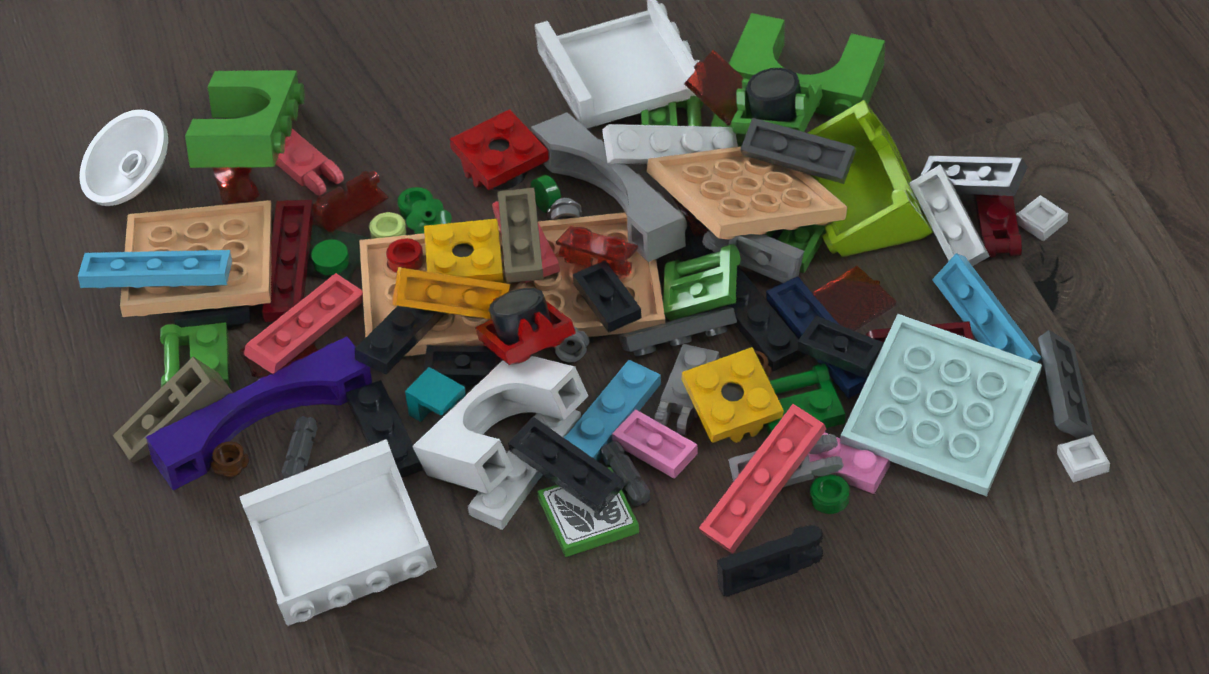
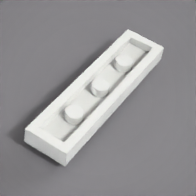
[602,124,738,164]
[468,410,581,530]

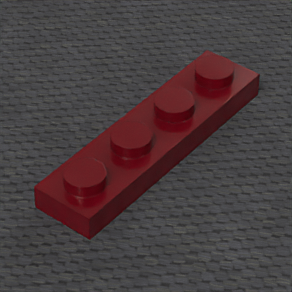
[262,200,314,322]

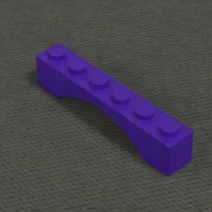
[146,336,372,490]

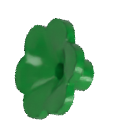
[406,199,452,234]

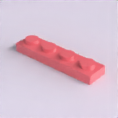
[244,273,363,374]
[699,404,827,554]

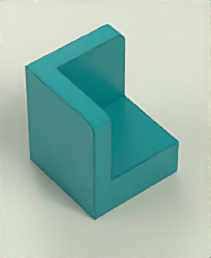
[405,367,466,422]

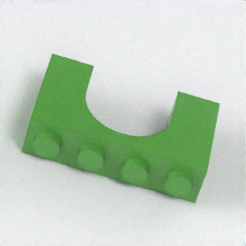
[726,13,885,117]
[185,70,305,168]

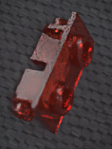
[212,167,259,205]
[313,170,389,233]
[556,226,638,278]

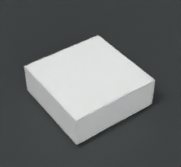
[1016,195,1068,241]
[1057,435,1110,482]

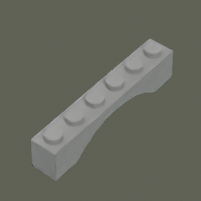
[531,112,687,262]

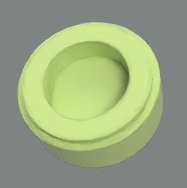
[369,212,407,239]

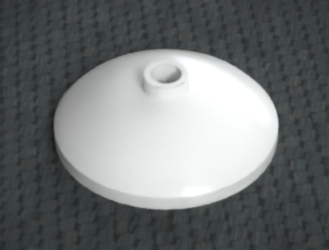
[80,110,168,206]

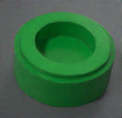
[530,175,561,213]
[397,187,433,220]
[311,239,349,275]
[810,474,850,514]

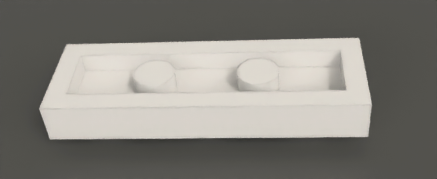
[909,165,990,266]

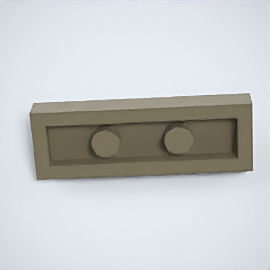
[498,188,544,283]

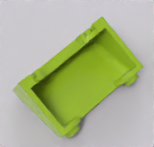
[808,100,934,257]

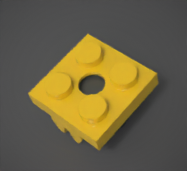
[424,219,504,283]
[681,347,784,443]

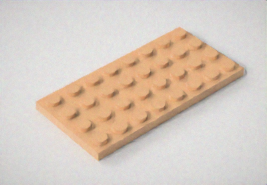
[359,212,665,356]

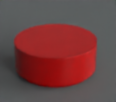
[386,238,424,273]

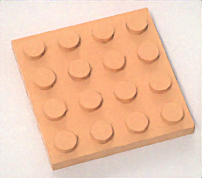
[646,146,847,240]
[120,200,273,317]

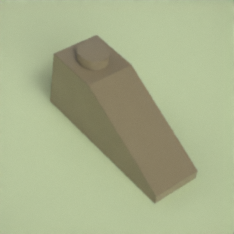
[113,357,233,462]

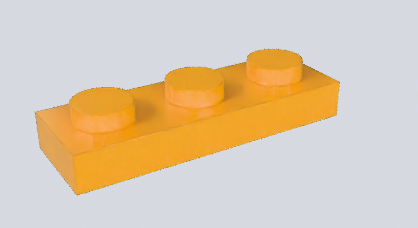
[392,267,510,319]

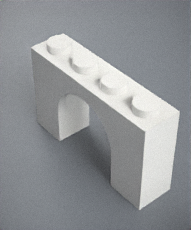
[412,356,588,494]

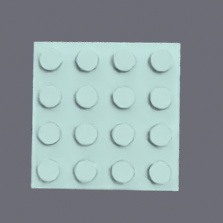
[840,314,1042,496]

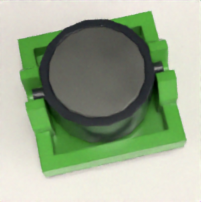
[731,68,823,134]

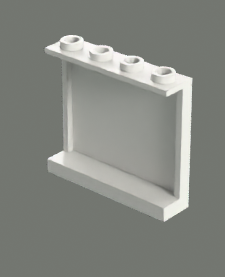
[535,0,704,128]
[240,440,437,626]

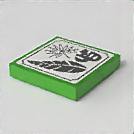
[538,467,639,557]

